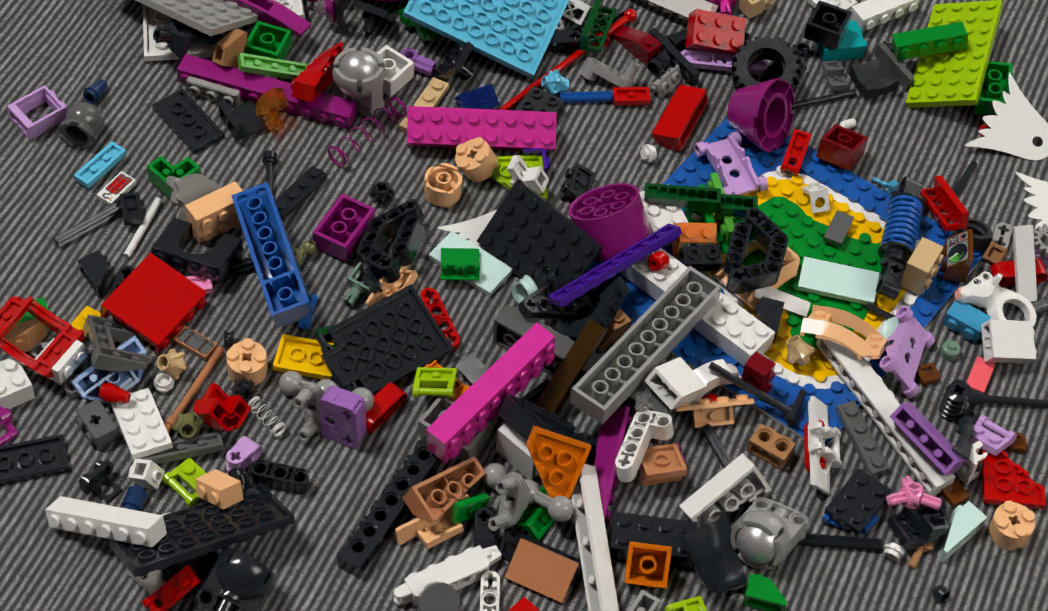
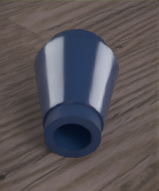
[83,79,108,104]

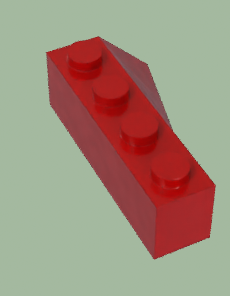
[291,42,344,103]

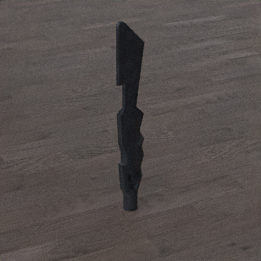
[952,406,976,459]

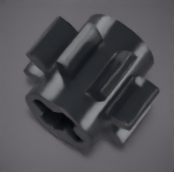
[370,181,394,205]
[230,377,257,402]
[227,467,251,490]

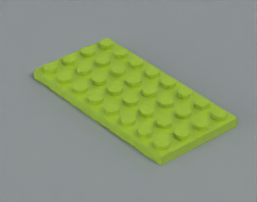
[905,0,1004,108]

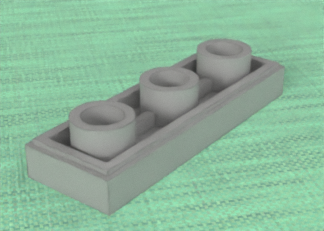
[186,76,241,107]

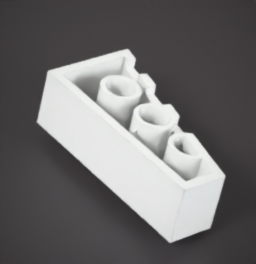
[679,453,772,528]

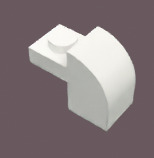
[507,155,549,193]

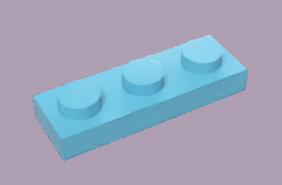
[74,141,127,189]

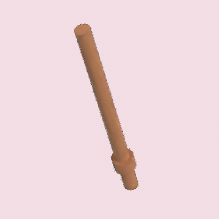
[164,346,224,434]

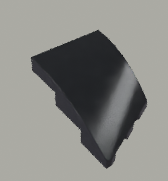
[887,498,950,550]

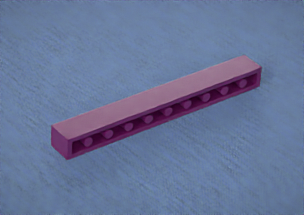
[177,54,356,129]

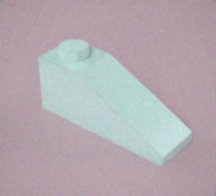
[940,501,987,563]

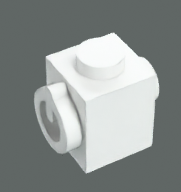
[128,458,165,490]

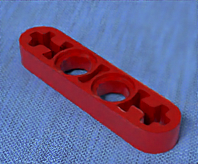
[420,287,460,352]

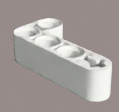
[615,410,674,482]

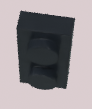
[120,192,143,225]

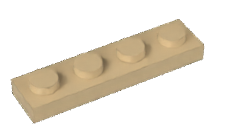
[399,77,449,133]

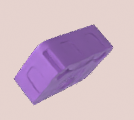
[319,386,367,448]

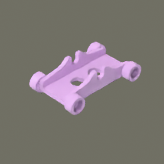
[694,131,768,195]
[879,306,935,398]

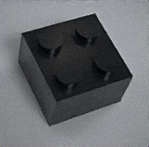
[804,0,852,50]

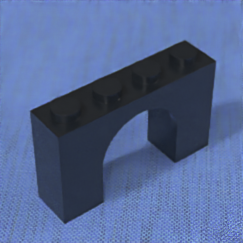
[151,218,244,283]
[554,276,630,350]

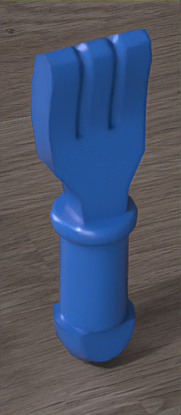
[297,294,318,331]

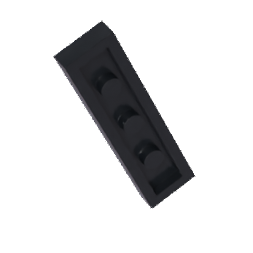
[649,28,699,86]
[275,165,328,221]

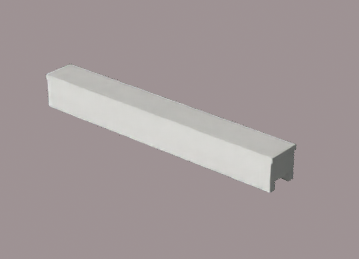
[571,464,619,611]

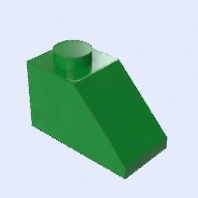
[742,574,787,611]

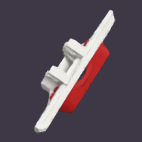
[804,396,842,495]

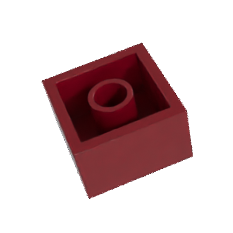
[816,124,869,171]

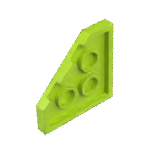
[490,155,548,201]

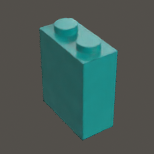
[815,20,867,62]

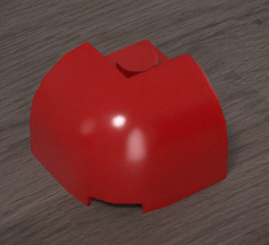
[193,383,251,432]

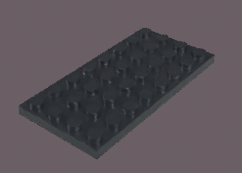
[105,483,295,577]

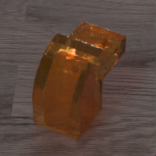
[256,87,290,131]

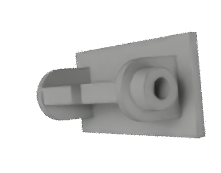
[649,65,683,100]

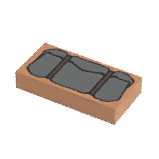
[173,325,218,361]

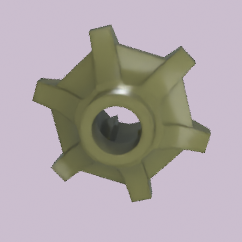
[172,410,205,439]

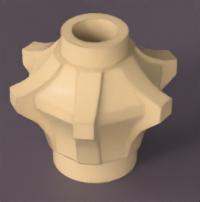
[786,335,815,366]
[157,349,187,380]

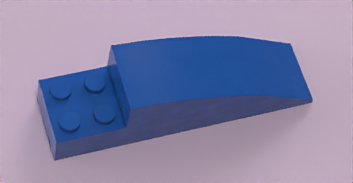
[231,182,314,328]

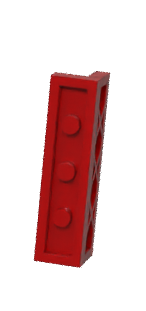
[920,175,969,231]

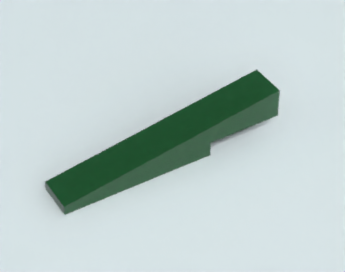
[644,183,758,218]

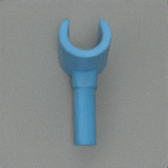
[872,177,898,194]

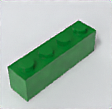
[892,22,968,61]

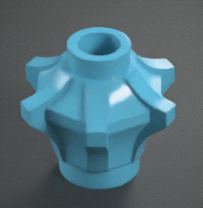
[541,69,569,95]

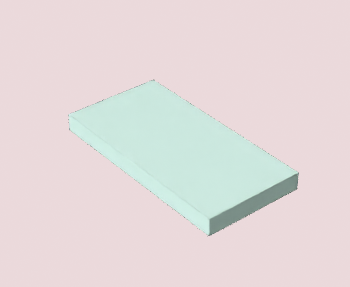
[429,231,513,297]
[797,257,879,305]

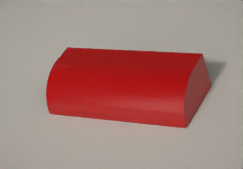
[651,85,709,152]

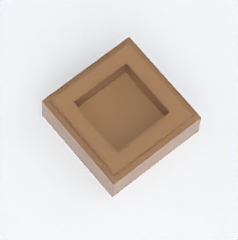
[982,241,1009,264]

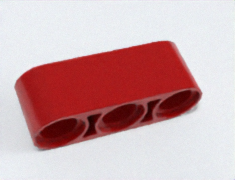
[990,258,1048,287]
[366,382,408,434]

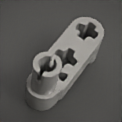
[581,57,641,87]

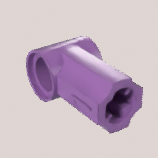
[401,47,437,76]

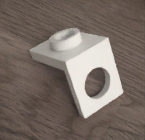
[801,183,830,213]

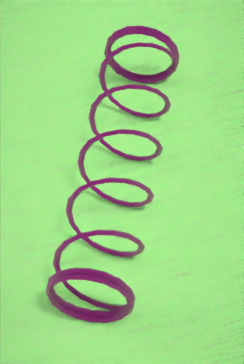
[328,96,407,167]

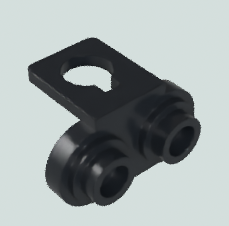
[79,460,122,503]

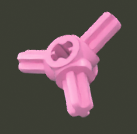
[886,476,942,510]

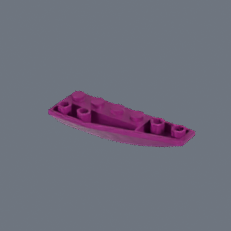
[226,0,311,37]
[594,406,633,523]

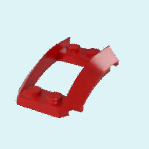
[0,296,85,378]

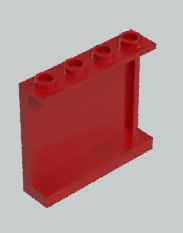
[100,252,207,354]

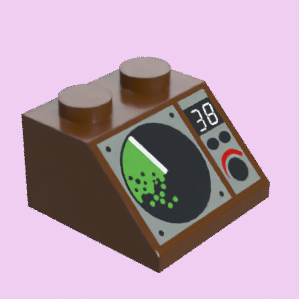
[939,229,973,282]

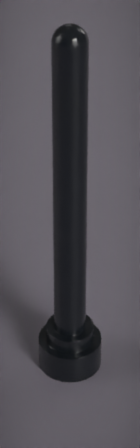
[262,150,277,194]
[968,390,1048,408]

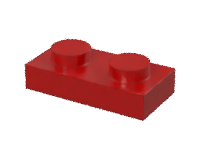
[612,87,651,106]

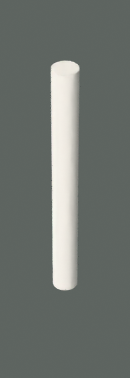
[123,197,162,259]

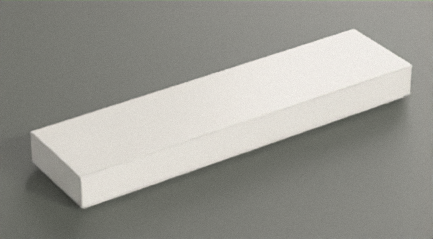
[1012,225,1037,302]

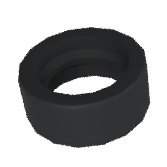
[953,217,992,250]

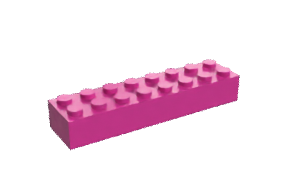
[407,106,557,152]
[426,322,555,463]

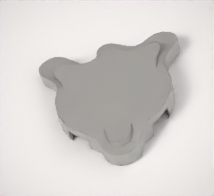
[166,174,218,221]

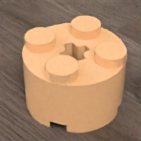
[455,137,498,182]
[424,163,462,208]
[226,338,268,386]
[988,501,1035,550]

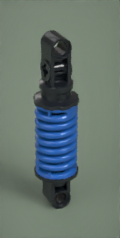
[876,176,925,301]

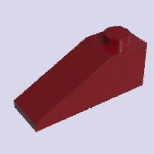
[610,25,662,67]

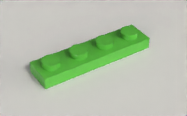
[238,53,309,80]
[707,172,734,243]

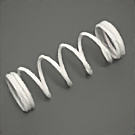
[248,396,286,437]

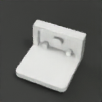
[35,338,87,385]

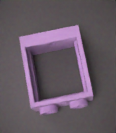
[7,85,68,140]

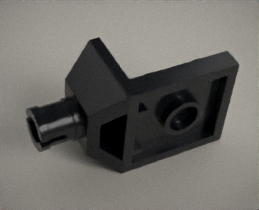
[153,18,223,60]

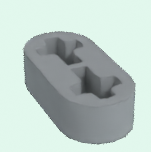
[991,223,1012,248]

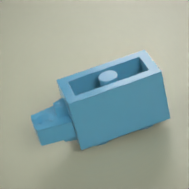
[942,299,991,343]

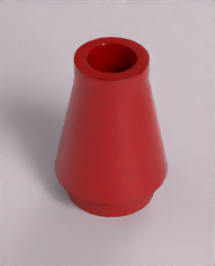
[99,382,131,404]

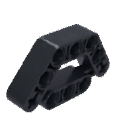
[357,199,425,283]
[723,208,789,295]
[496,394,598,458]

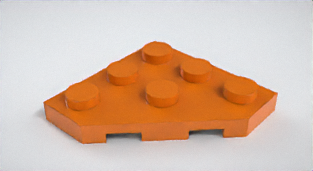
[526,426,591,499]

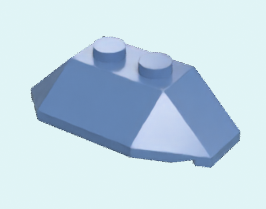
[71,335,147,404]

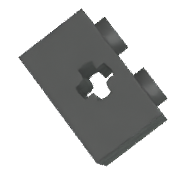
[75,399,119,450]

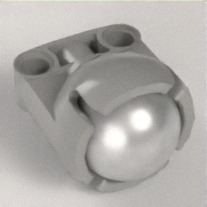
[332,48,385,118]
[731,497,808,570]

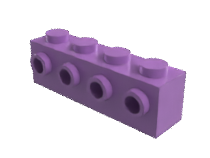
[890,402,967,475]

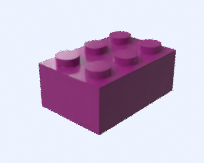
[312,193,375,262]

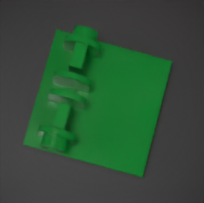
[441,248,480,281]

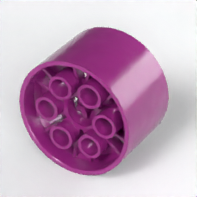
[568,183,652,262]

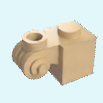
[739,0,776,19]

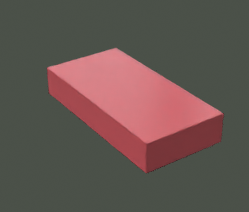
[967,356,996,394]

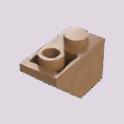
[212,28,248,68]

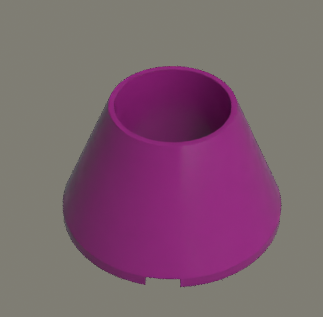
[727,78,795,152]

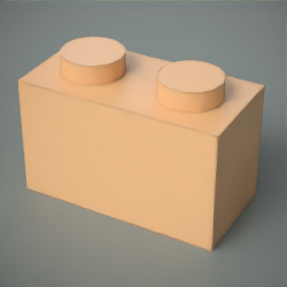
[196,469,244,509]

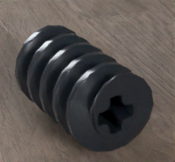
[939,379,972,420]

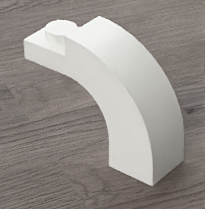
[689,359,742,403]

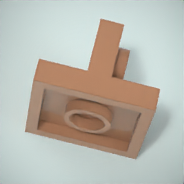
[640,443,687,486]

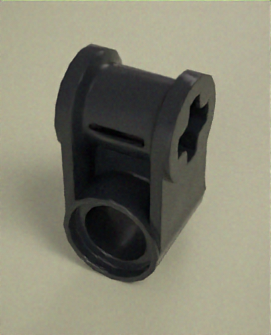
[548,29,582,54]
[473,508,495,549]

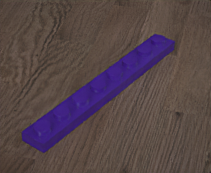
[548,223,682,307]

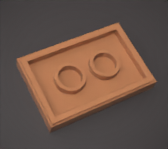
[505,538,579,603]

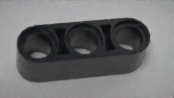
[250,459,310,495]

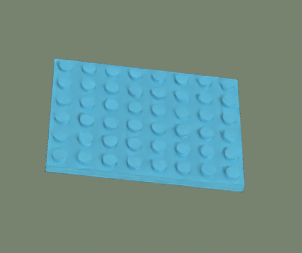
[402,0,569,79]

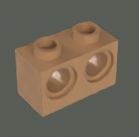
[746,424,796,470]

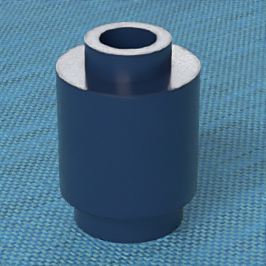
[121,485,148,511]

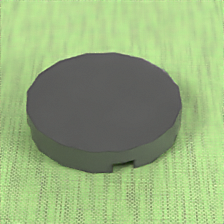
[417,581,460,611]

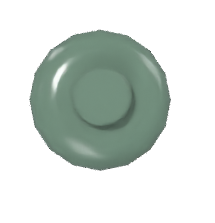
[940,340,961,362]

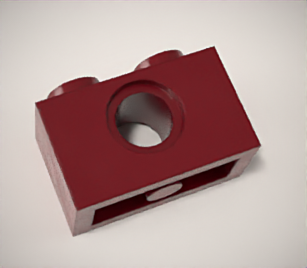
[741,351,776,394]

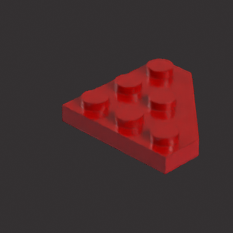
[981,449,1046,510]

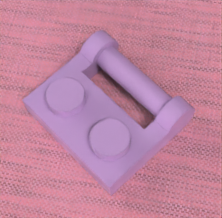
[969,415,1017,456]

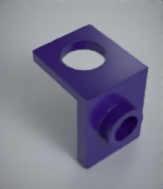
[523,148,550,175]

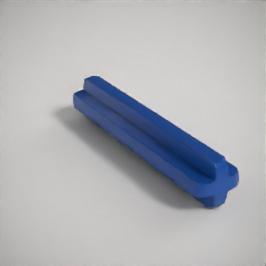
[560,91,613,103]

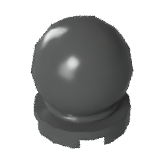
[58,102,102,150]

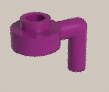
[0,406,18,446]

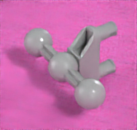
[279,371,374,442]
[482,463,574,531]

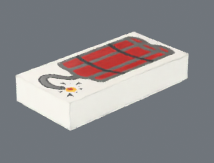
[97,171,137,206]

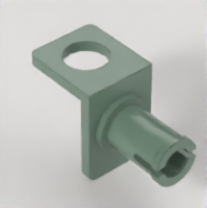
[343,262,372,307]

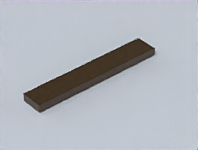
[536,318,608,414]

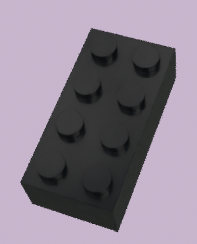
[609,511,697,571]

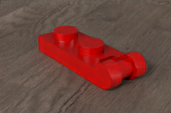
[780,129,812,176]
[142,565,202,611]

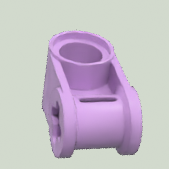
[226,436,262,471]

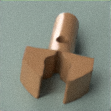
[908,541,934,569]

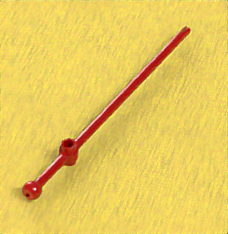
[497,9,637,110]

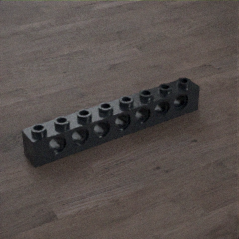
[337,435,443,579]

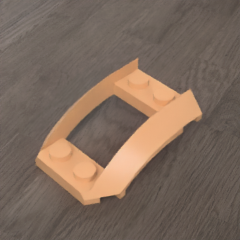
[712,240,800,310]
[800,305,887,360]

